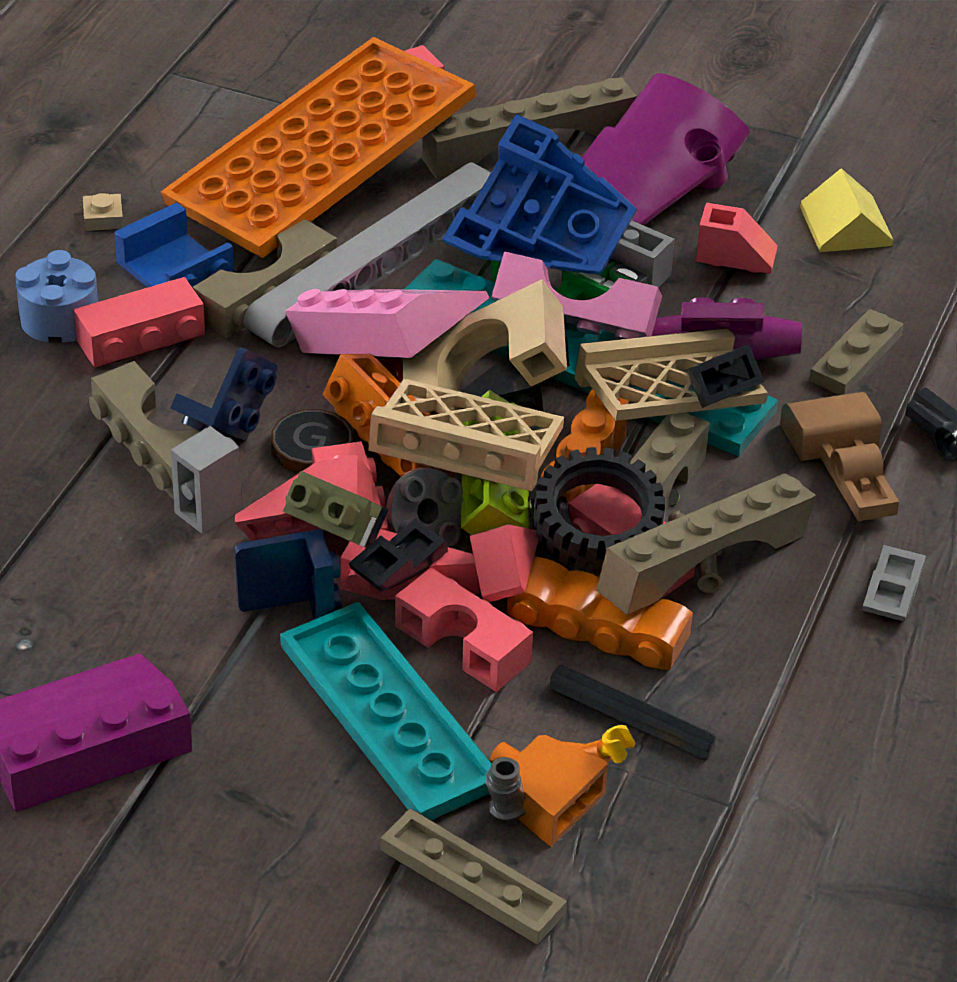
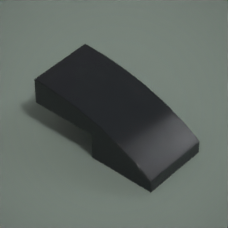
[349,518,448,592]

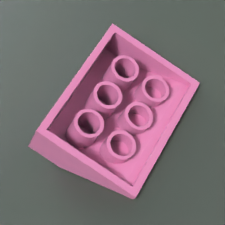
[285,289,489,358]

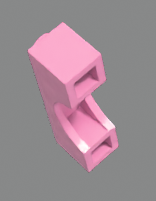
[492,252,662,340]

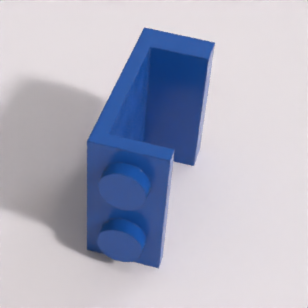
[114,203,234,288]

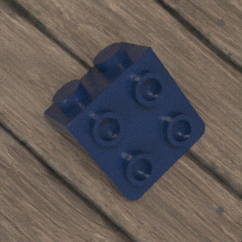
[170,347,277,441]
[234,529,342,620]

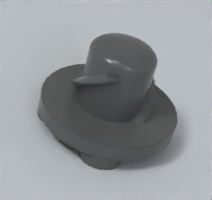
[386,468,463,547]

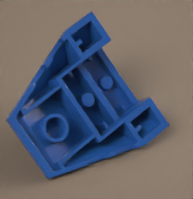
[443,114,637,275]

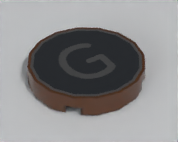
[271,409,353,473]

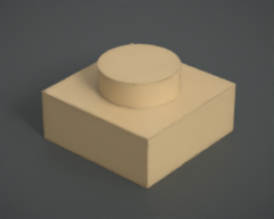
[83,193,123,231]

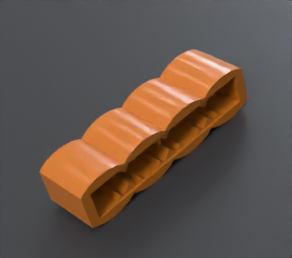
[541,389,629,503]
[507,557,693,670]

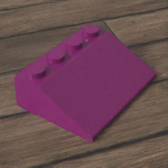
[0,653,192,812]

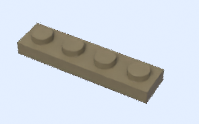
[380,809,567,945]

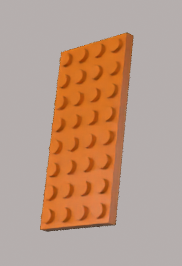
[160,37,477,258]

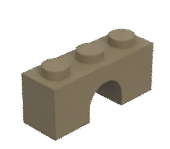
[623,412,710,513]

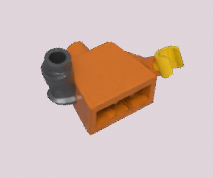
[486,725,635,847]

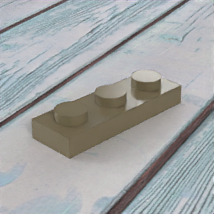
[809,309,904,395]

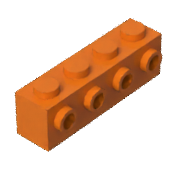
[322,353,456,478]

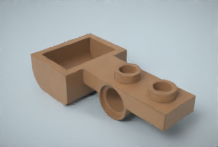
[780,392,899,521]

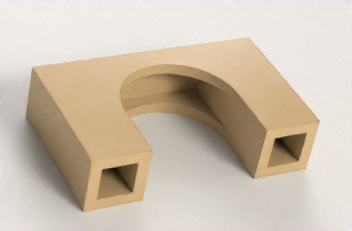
[403,279,567,415]

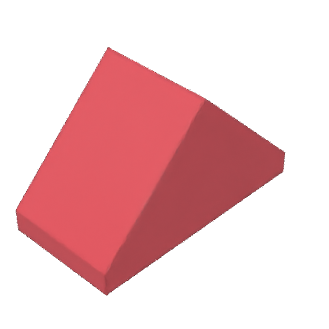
[470,525,539,602]

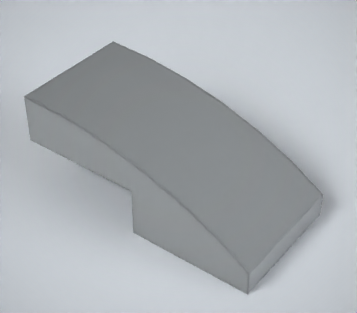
[862,545,926,622]

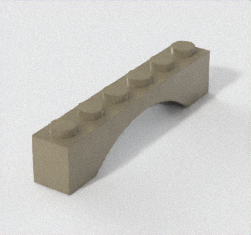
[422,77,637,178]
[596,473,817,615]

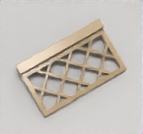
[575,328,768,421]
[368,378,564,491]

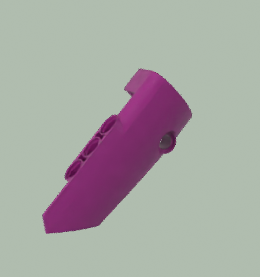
[581,73,750,225]

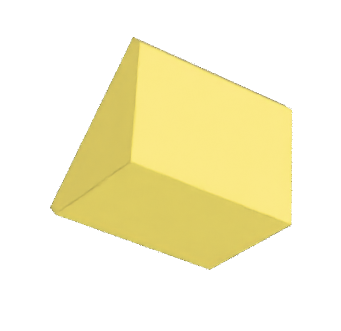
[800,168,893,252]

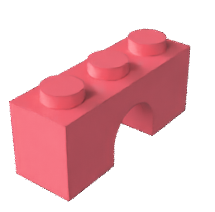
[395,568,533,692]

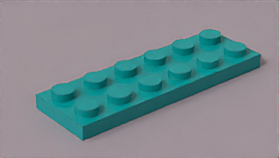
[280,602,491,820]

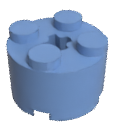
[16,250,98,342]

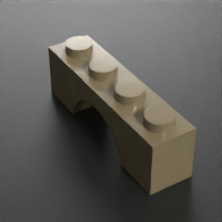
[192,219,337,339]
[89,361,199,500]

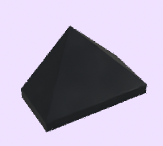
[686,344,764,408]

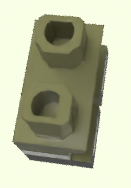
[283,471,389,548]

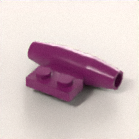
[652,297,802,361]

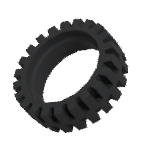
[534,447,665,573]

